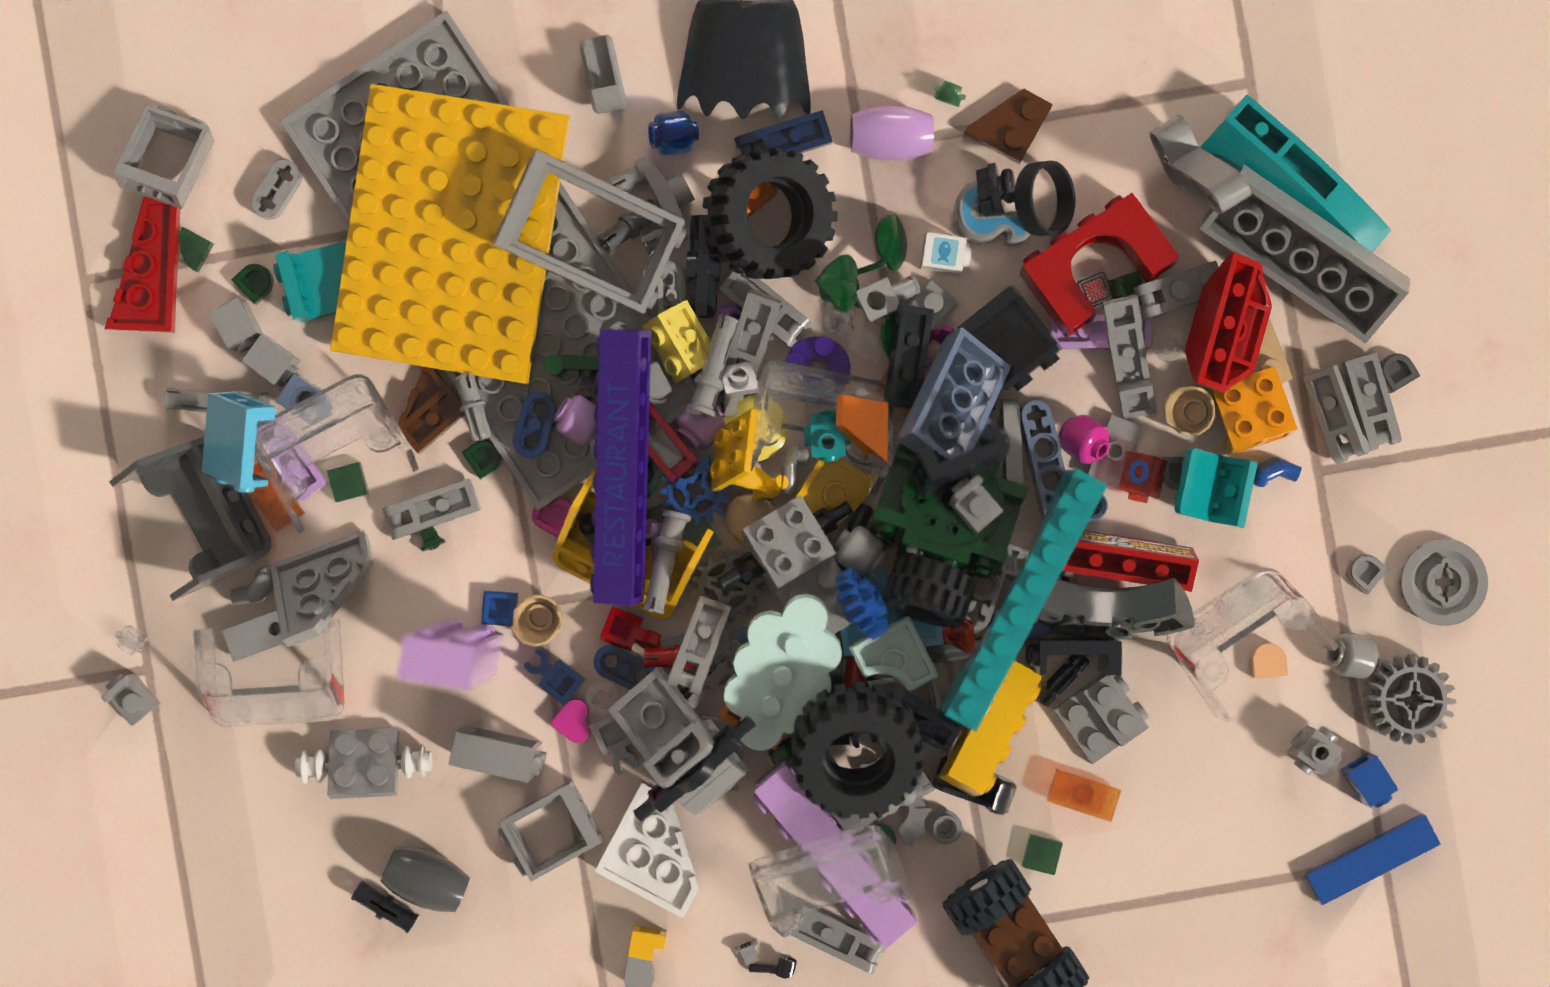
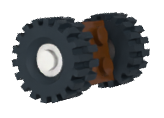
[942,859,1090,987]

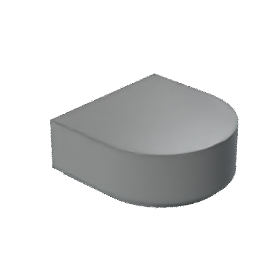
[1346,554,1389,594]

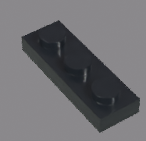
[883,304,934,409]

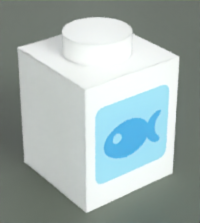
[920,232,971,275]

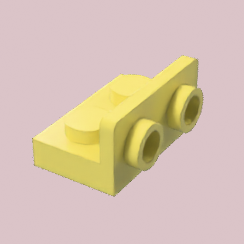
[643,300,711,383]

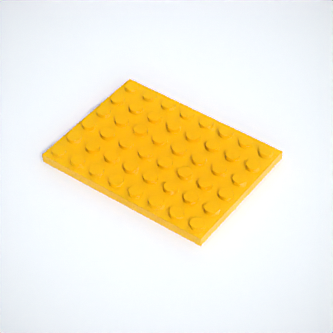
[330,84,570,384]

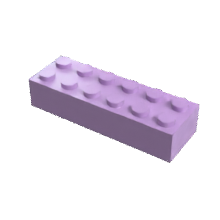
[397,619,503,690]
[753,760,917,948]

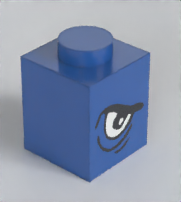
[1340,752,1399,808]

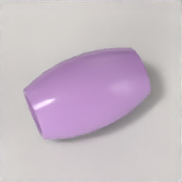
[850,106,934,160]

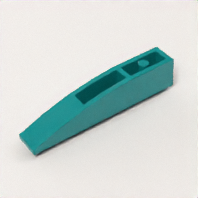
[1200,94,1392,253]

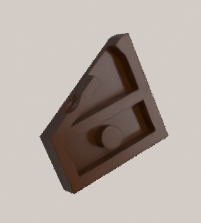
[964,88,1053,164]
[396,367,465,454]

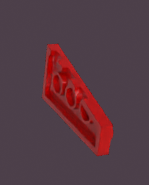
[104,197,180,333]

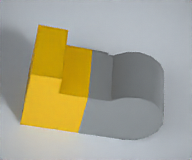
[624,925,667,987]

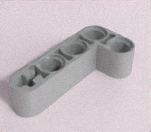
[1149,115,1251,214]

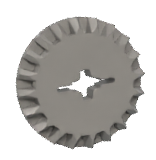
[1399,539,1488,626]

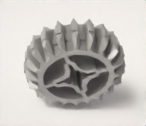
[1363,654,1457,745]

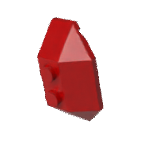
[1184,252,1272,393]

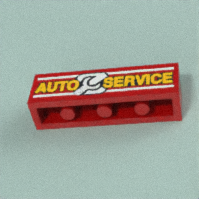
[1062,530,1199,592]

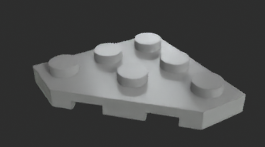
[270,530,373,647]

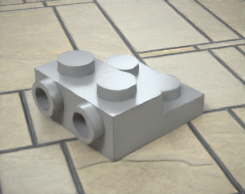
[1053,673,1149,765]

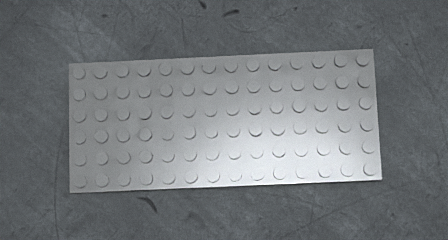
[280,10,696,511]

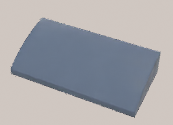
[897,327,1011,463]

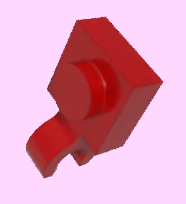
[600,606,662,651]

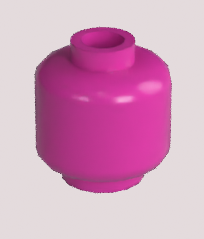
[1059,415,1110,464]

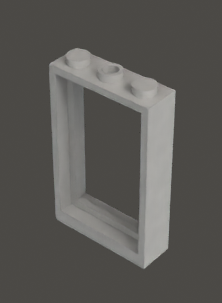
[491,150,686,314]

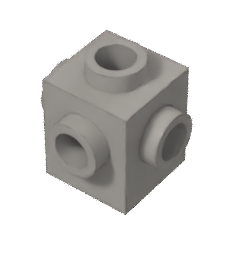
[1287,725,1344,776]

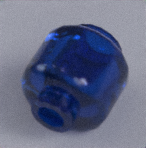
[648,111,699,156]

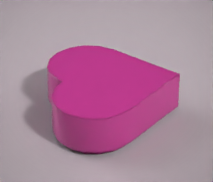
[531,498,572,538]
[550,698,591,743]

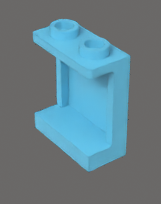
[202,392,276,493]

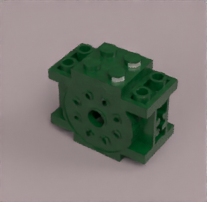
[869,443,1029,578]

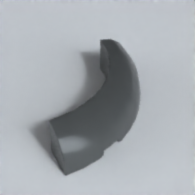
[1005,578,1195,640]

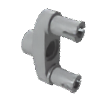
[609,156,695,256]

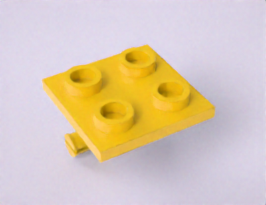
[710,409,789,502]

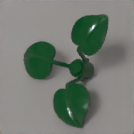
[814,212,907,359]

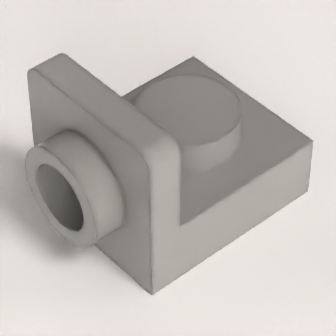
[910,280,957,331]
[719,362,758,416]
[949,475,1003,535]
[101,673,161,726]

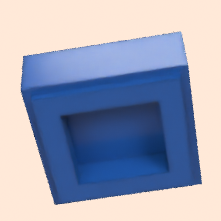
[481,590,518,626]

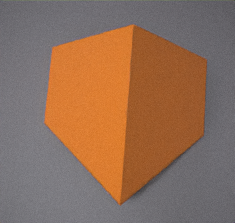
[836,395,889,463]

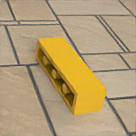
[939,660,1042,797]

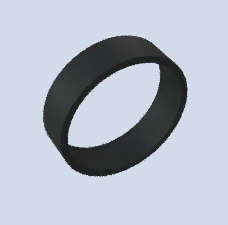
[1014,160,1076,236]

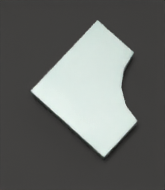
[848,616,939,692]

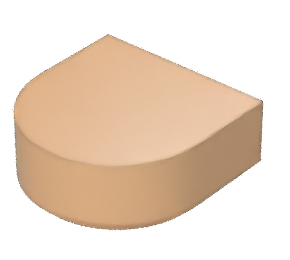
[1251,643,1288,678]

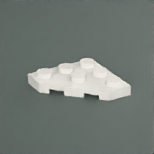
[594,781,699,918]

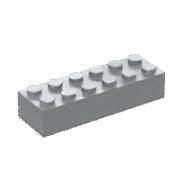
[1200,165,1411,343]

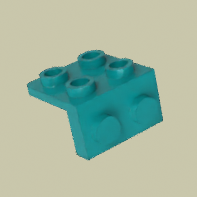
[273,242,346,323]
[1175,447,1258,528]

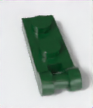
[544,354,599,378]

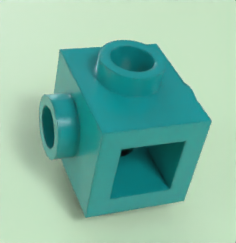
[803,411,852,462]

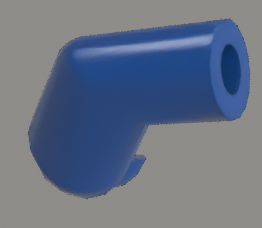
[1254,457,1302,487]

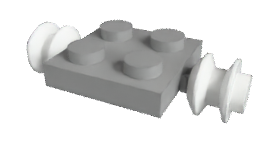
[295,727,433,799]

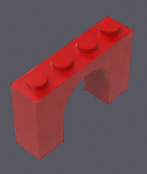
[1019,192,1180,339]

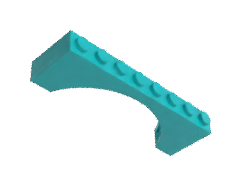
[939,469,1108,732]

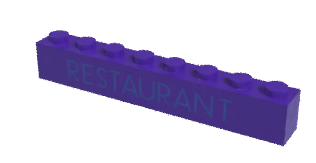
[590,329,651,606]

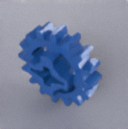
[660,453,733,526]
[835,567,889,640]

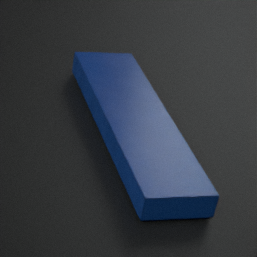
[1305,813,1441,905]

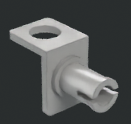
[856,275,920,322]

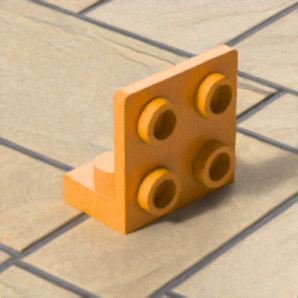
[1211,367,1298,456]

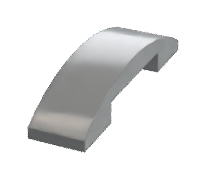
[1103,294,1157,420]

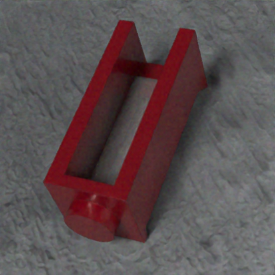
[648,401,699,483]

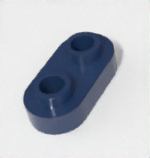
[513,392,557,458]
[593,644,656,690]

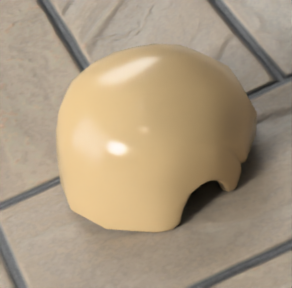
[1164,385,1217,436]
[724,493,775,544]
[512,594,563,647]

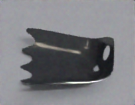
[677,0,811,119]

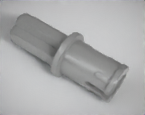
[454,373,491,441]

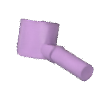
[646,519,662,564]

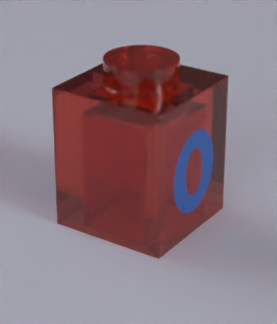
[1118,451,1168,503]

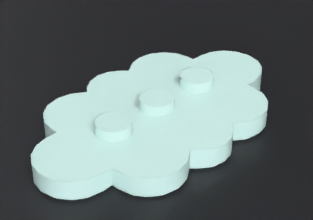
[724,594,842,751]

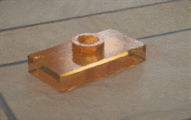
[249,458,305,532]
[1046,768,1122,822]

